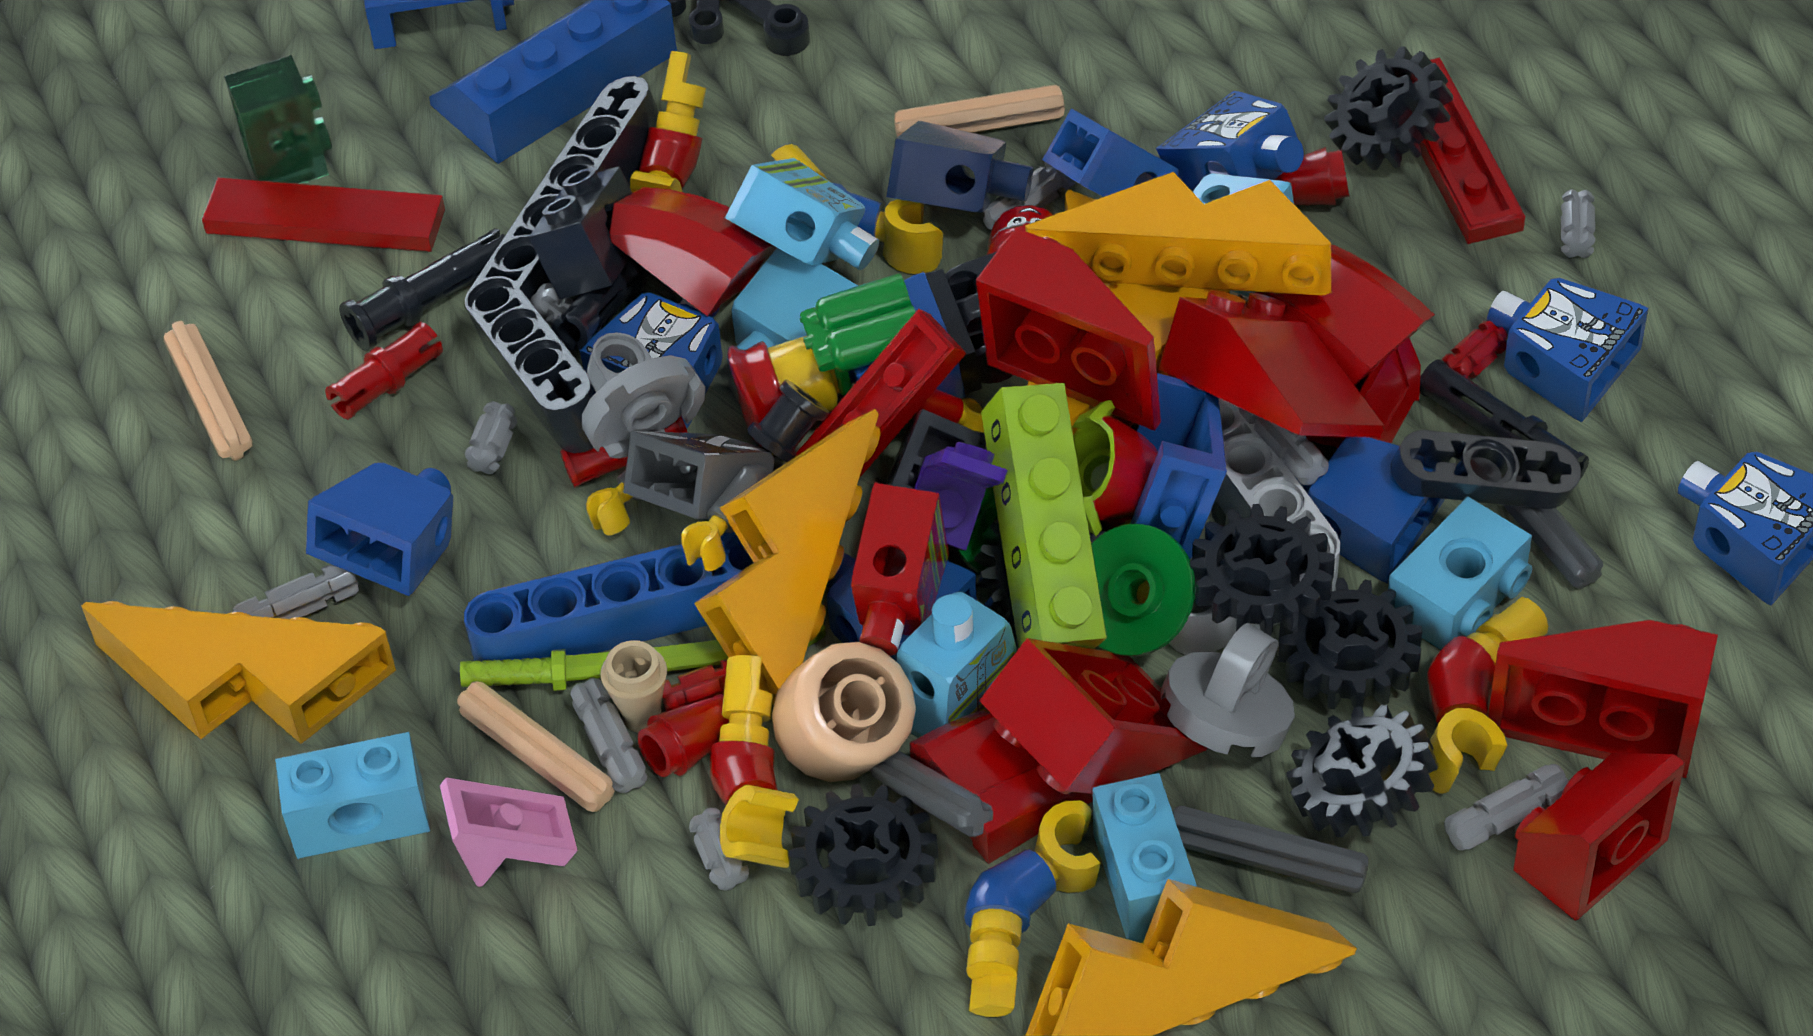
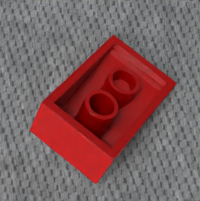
[976,228,1161,431]
[1159,290,1384,438]
[1488,620,1718,778]
[979,638,1208,794]

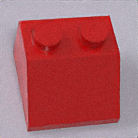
[1513,753,1685,921]

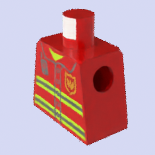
[851,483,949,656]

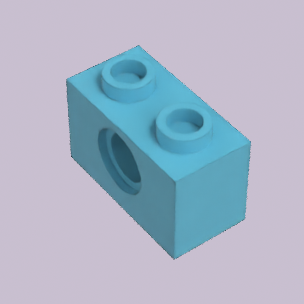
[1388,497,1532,650]
[275,732,430,859]
[1093,773,1197,943]

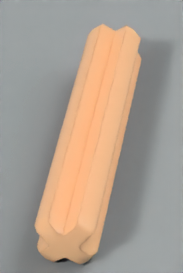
[894,84,1065,137]
[164,321,252,461]
[457,681,615,812]

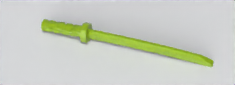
[460,625,826,691]

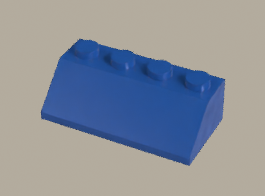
[429,0,677,164]

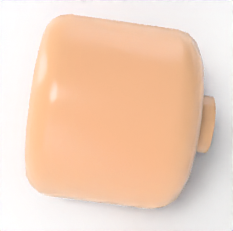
[771,642,916,782]

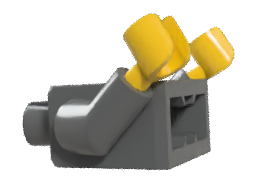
[586,431,783,571]

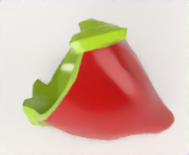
[1072,400,1158,536]

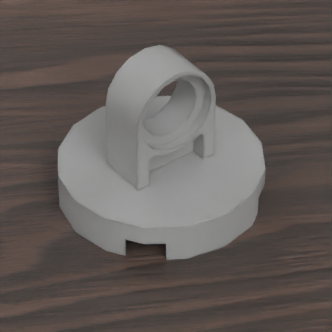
[582,332,705,458]
[1160,623,1295,757]

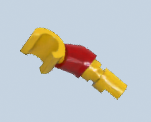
[630,51,706,193]
[1427,597,1549,794]
[710,655,799,868]

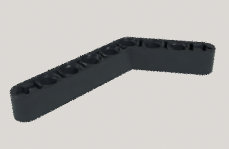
[464,76,659,453]

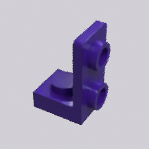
[915,442,1008,551]

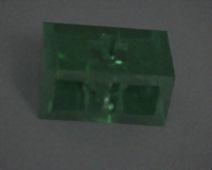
[224,55,332,184]

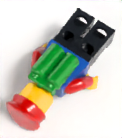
[727,251,1013,447]

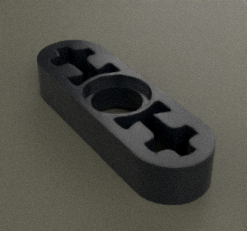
[1391,430,1581,509]

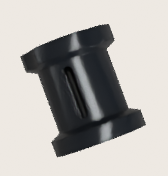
[747,379,830,462]

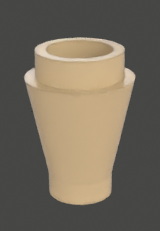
[601,640,667,732]

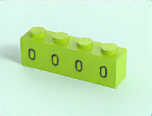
[981,383,1107,649]

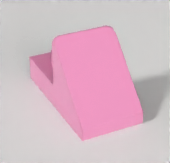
[440,778,578,887]

